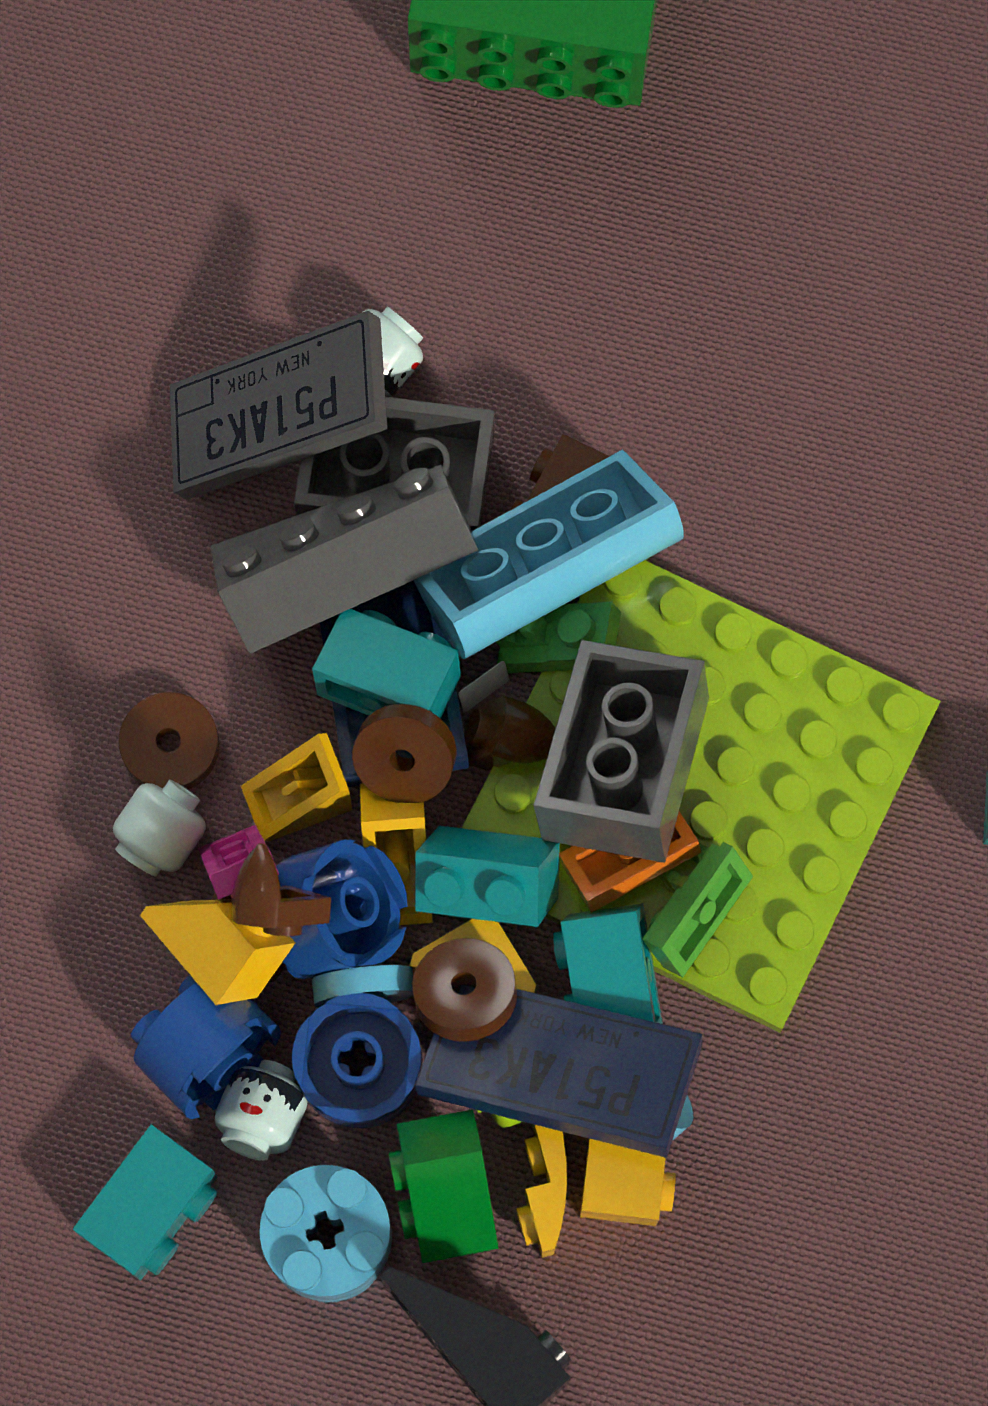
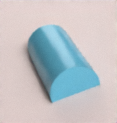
[414,449,684,659]

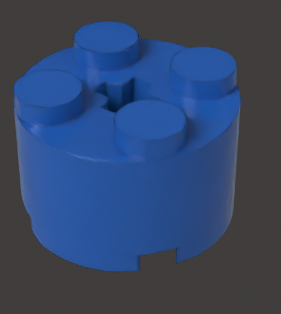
[276,839,408,980]
[131,974,281,1119]
[292,993,423,1129]

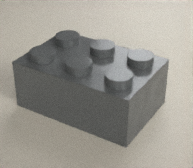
[294,397,494,531]
[534,640,709,863]

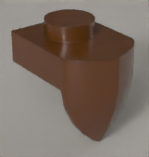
[464,696,556,771]
[231,843,331,936]

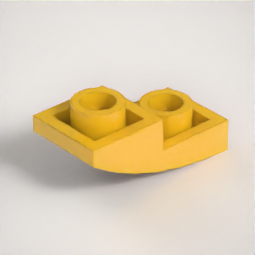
[516,1124,567,1258]

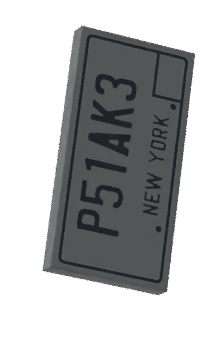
[170,311,387,500]

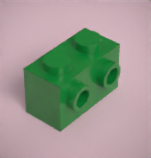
[388,1109,499,1263]

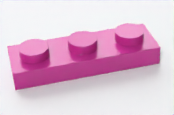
[198,825,279,899]

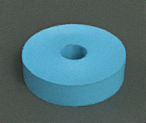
[312,965,413,1008]

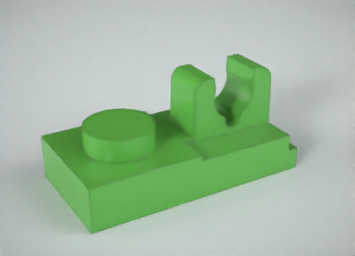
[496,602,621,673]
[642,842,753,978]

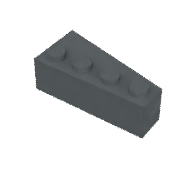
[210,465,479,654]

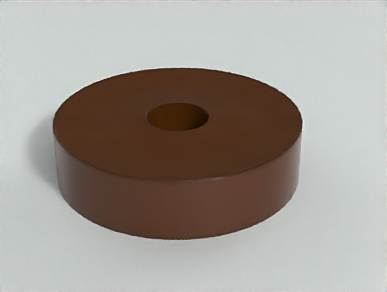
[119,692,220,790]
[352,704,457,803]
[412,938,517,1042]

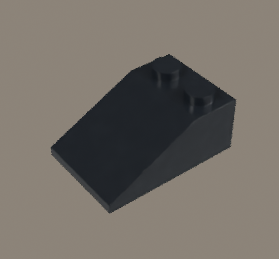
[380,1267,571,1406]

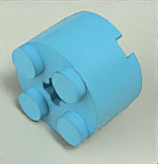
[260,1165,392,1303]

